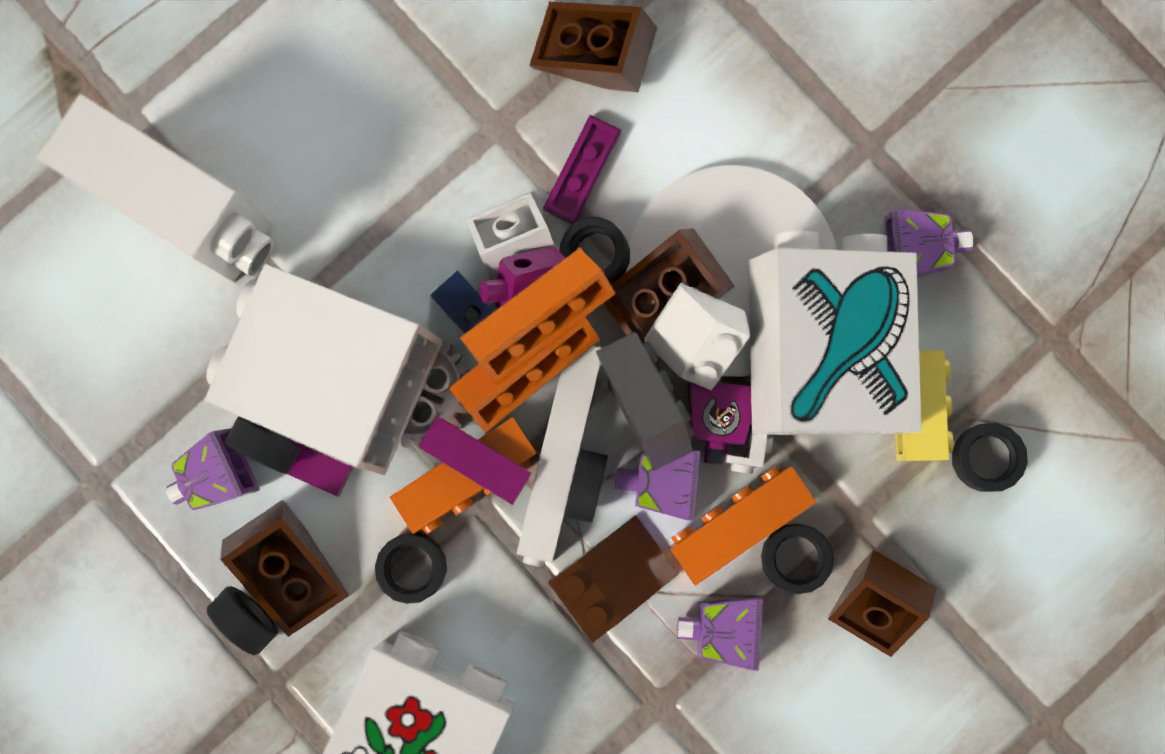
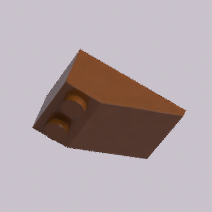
[530,1,657,92]
[604,228,735,344]
[220,500,348,637]
[548,515,679,643]

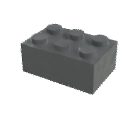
[596,332,695,471]

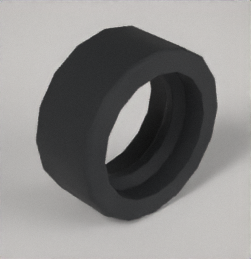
[559,217,630,285]
[225,416,301,474]
[952,423,1028,492]
[564,449,608,523]
[761,524,834,594]
[375,533,447,604]
[207,586,278,656]

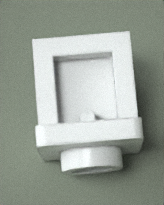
[725,423,773,474]

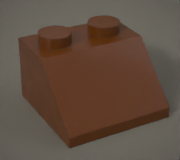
[828,549,937,657]

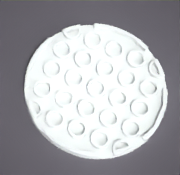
[625,165,837,377]

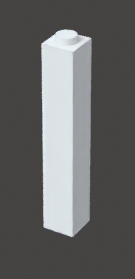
[516,346,601,568]

